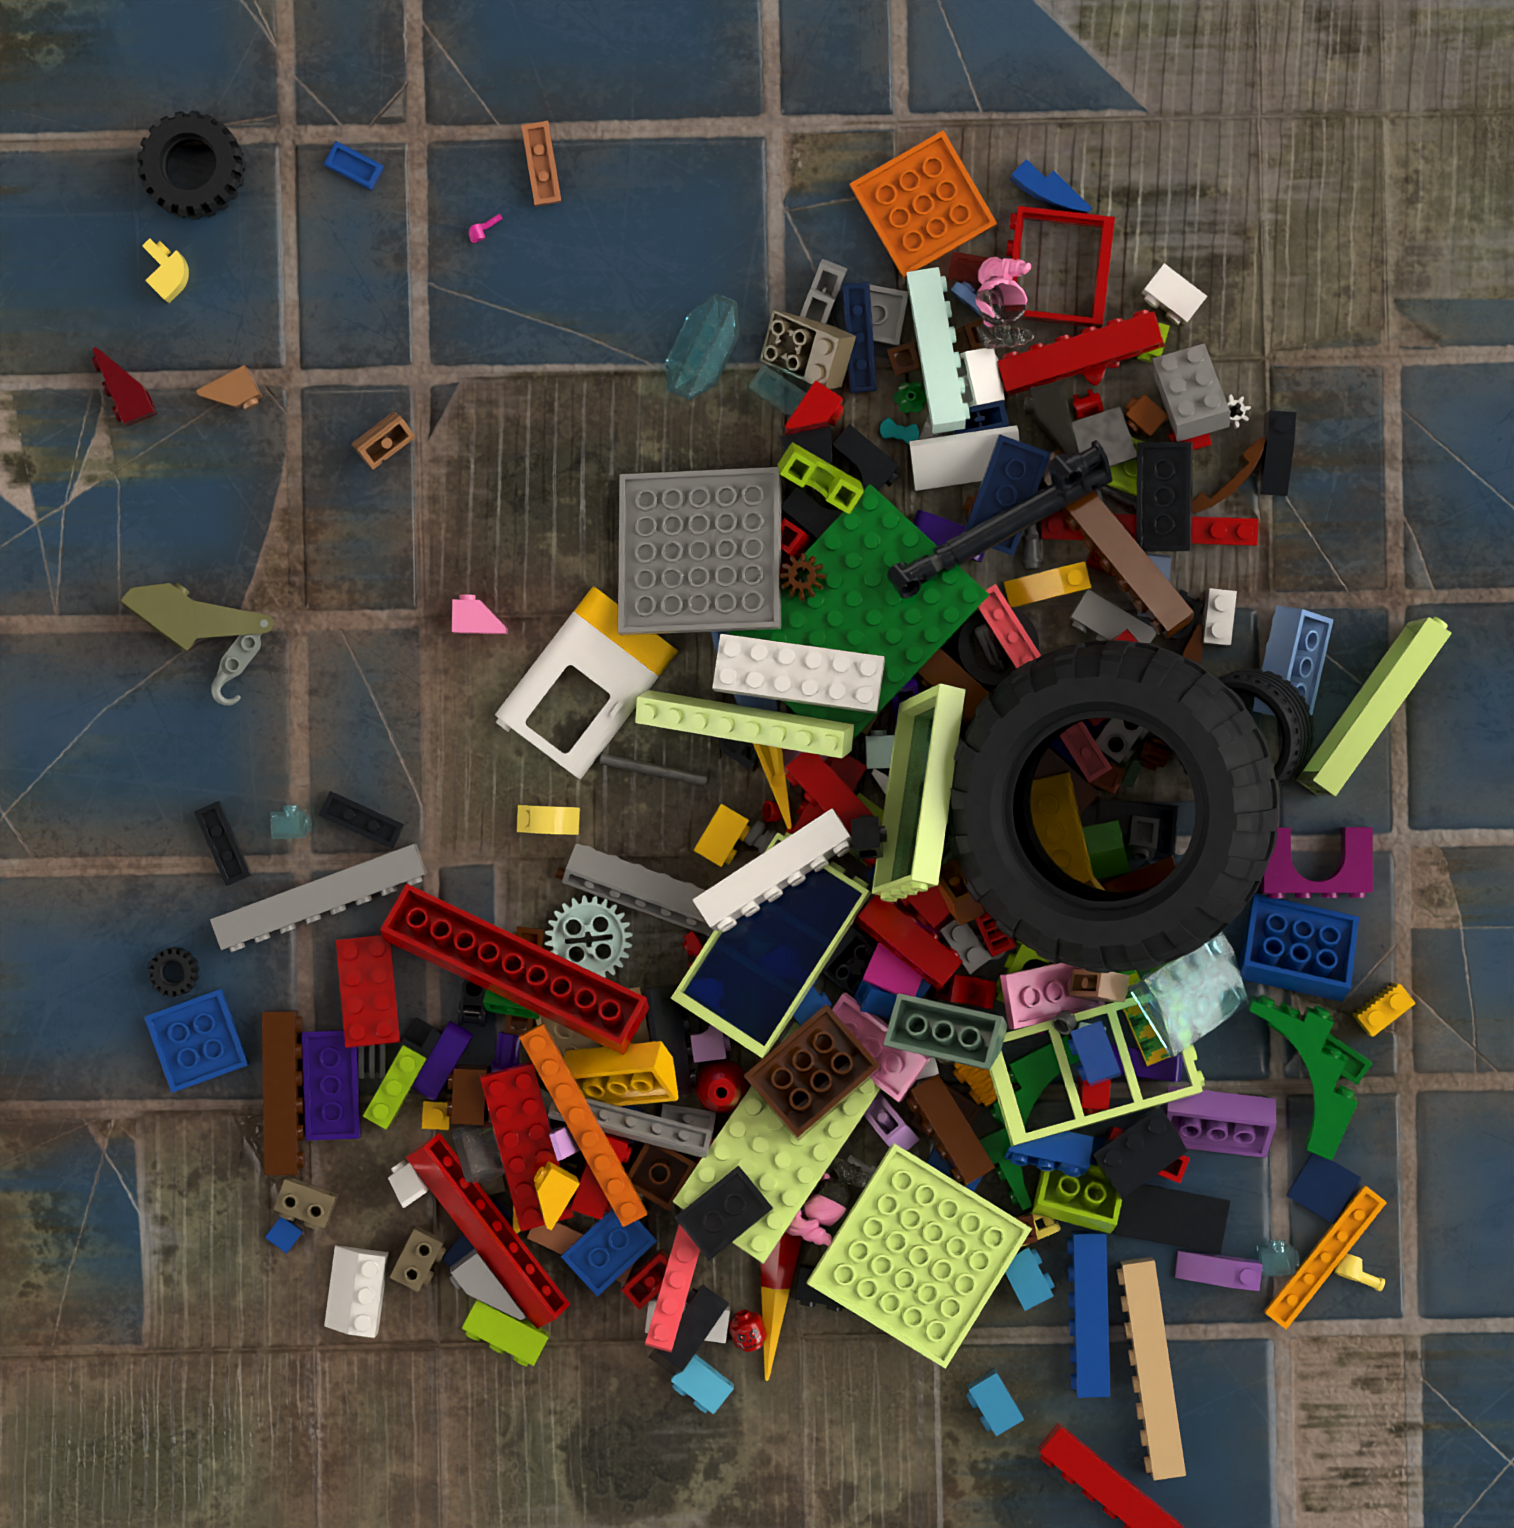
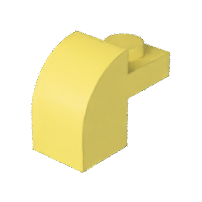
[142,239,189,303]
[517,805,580,835]

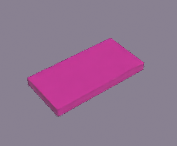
[862,899,949,997]

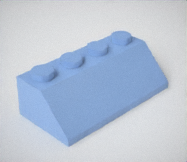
[1253,605,1334,717]

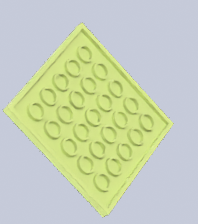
[807,1142,1032,1369]

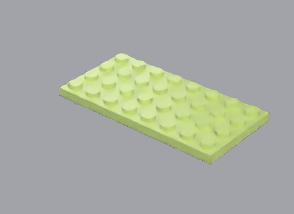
[673,1022,881,1264]

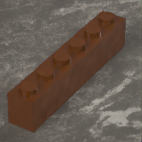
[262,1010,305,1175]

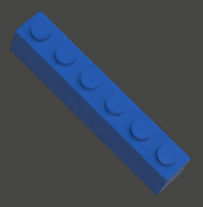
[1067,1230,1110,1398]

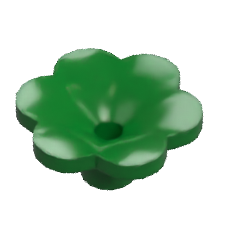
[893,381,927,414]

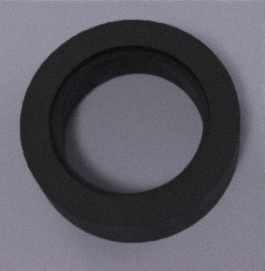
[957,607,1039,687]

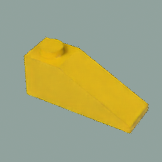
[1003,561,1091,608]

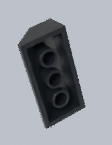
[645,983,697,1095]

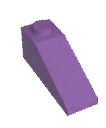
[1175,1250,1263,1291]

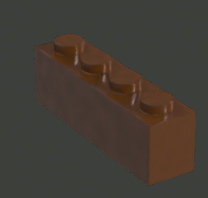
[906,1074,995,1187]

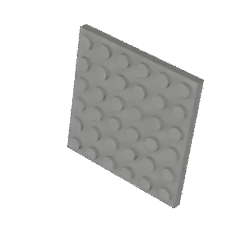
[618,467,781,635]

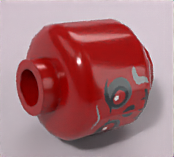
[728,1309,767,1352]

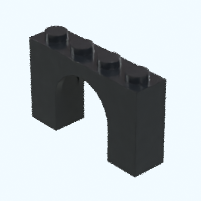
[781,424,900,540]

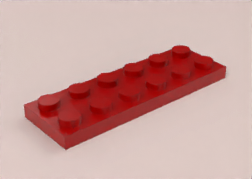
[480,1061,573,1231]

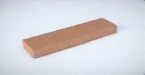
[527,1221,635,1284]

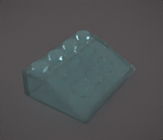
[1128,932,1249,1058]

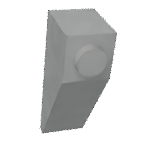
[449,1249,525,1320]

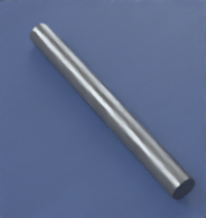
[600,754,707,786]

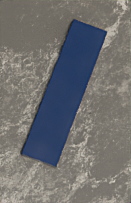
[842,282,877,393]

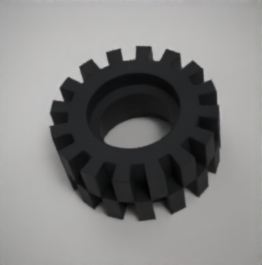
[148,947,200,997]

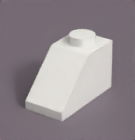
[388,1160,429,1208]

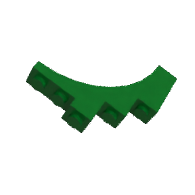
[1248,995,1358,1161]
[978,1034,1080,1210]

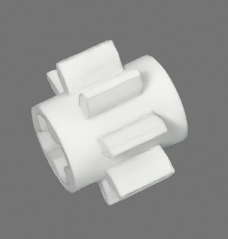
[1228,394,1251,429]

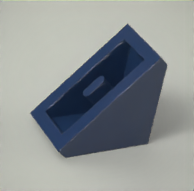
[954,400,1009,435]

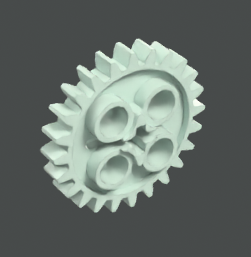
[545,895,633,978]

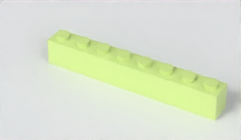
[635,690,854,758]

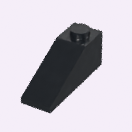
[1260,410,1297,496]

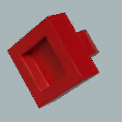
[1073,389,1104,420]

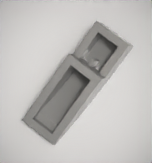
[800,259,847,324]

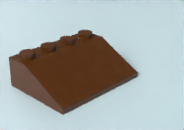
[744,1004,881,1141]

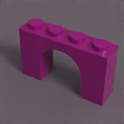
[1260,827,1373,898]

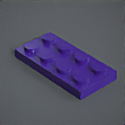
[302,1030,361,1140]

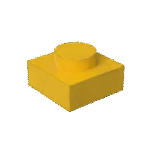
[422,1100,450,1130]

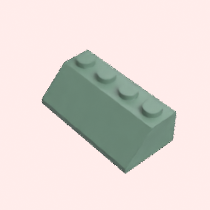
[883,993,1008,1070]

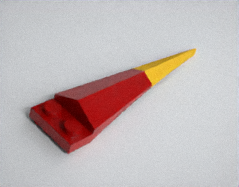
[760,1193,812,1381]

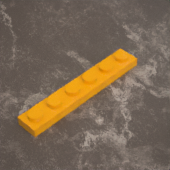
[1264,1185,1387,1330]

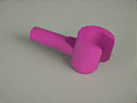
[468,214,502,243]

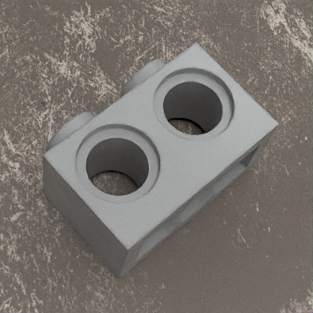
[1094,718,1149,763]

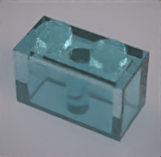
[748,364,806,418]

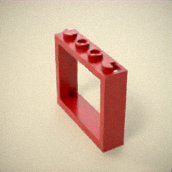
[1000,206,1115,328]

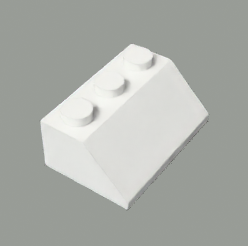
[324,1245,389,1338]

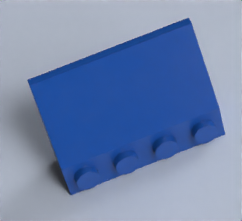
[1237,893,1359,1002]

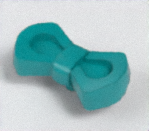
[879,417,920,446]

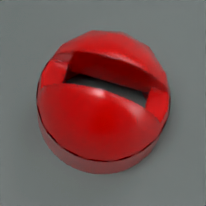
[762,801,783,822]

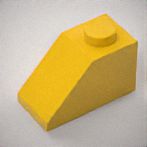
[534,1161,580,1231]

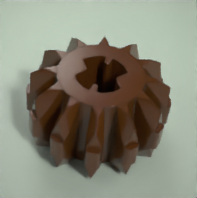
[779,553,826,601]

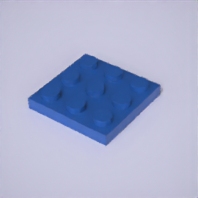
[144,988,249,1093]

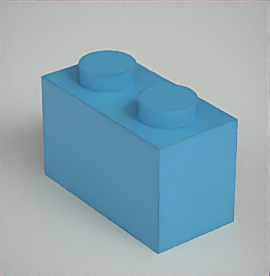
[1005,1245,1055,1311]
[966,1368,1024,1436]

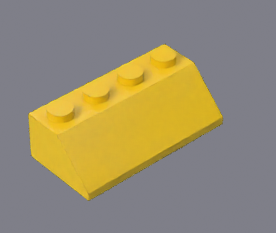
[564,1041,678,1106]

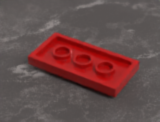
[336,935,401,1048]

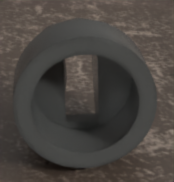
[1052,1010,1076,1035]

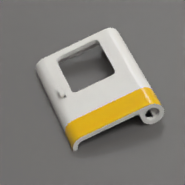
[495,586,679,780]

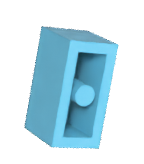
[671,1354,734,1414]

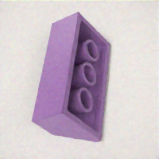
[1163,1086,1276,1158]

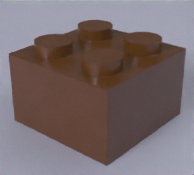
[447,1064,491,1125]
[627,1143,697,1211]

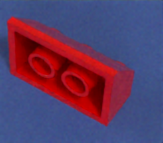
[785,380,844,435]

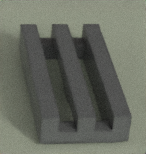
[358,1044,387,1079]

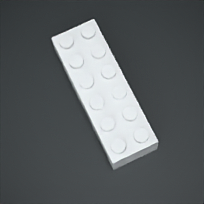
[712,634,885,714]
[693,809,852,932]

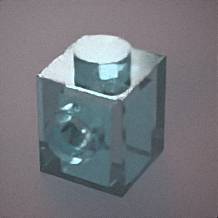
[270,805,312,839]
[1257,1240,1299,1277]

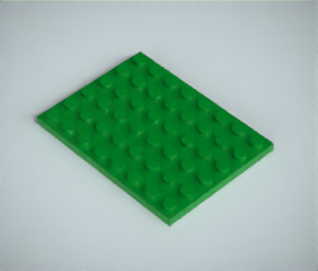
[728,484,990,740]

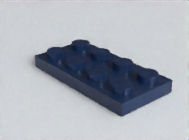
[963,434,1051,556]

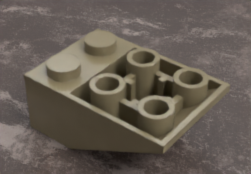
[759,309,856,389]

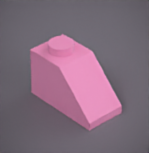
[452,595,508,634]

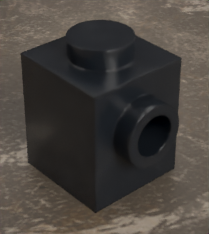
[851,815,887,860]

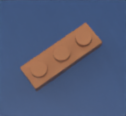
[521,121,562,207]

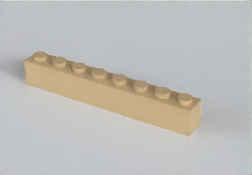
[1116,1257,1186,1480]

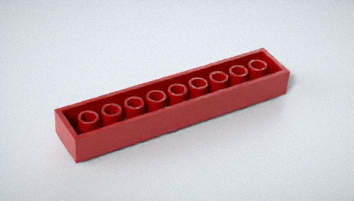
[380,884,649,1055]

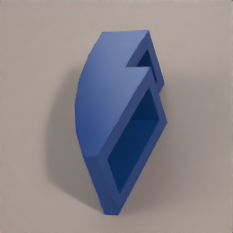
[1010,159,1092,214]

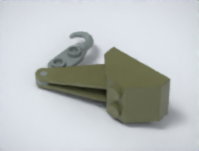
[118,583,274,706]

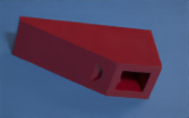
[91,347,158,426]

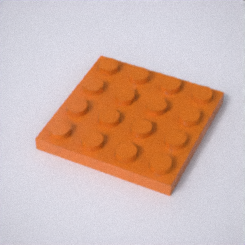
[849,130,997,279]

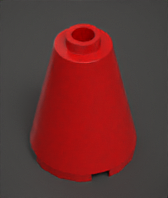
[695,1060,749,1114]

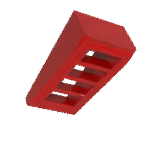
[975,906,1016,957]

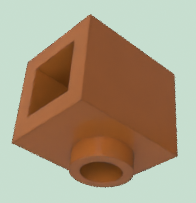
[1124,394,1168,438]

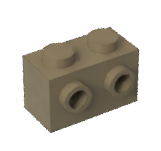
[273,1176,339,1230]
[389,1226,447,1292]

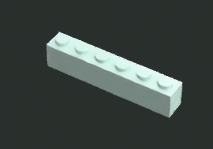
[906,267,970,434]

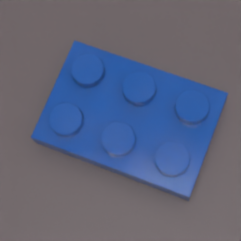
[561,1208,657,1297]

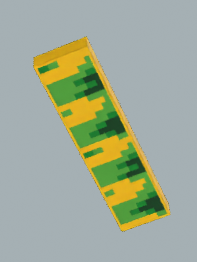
[1113,970,1172,1067]

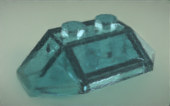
[665,293,739,401]

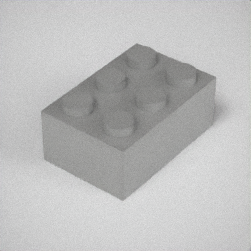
[1152,343,1230,442]

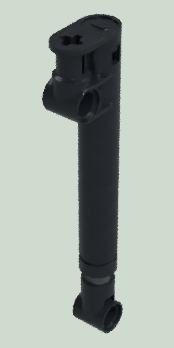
[887,440,1113,599]

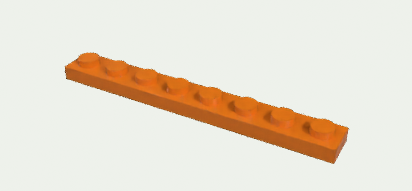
[519,1023,648,1227]

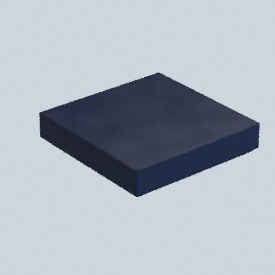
[1286,1152,1361,1224]

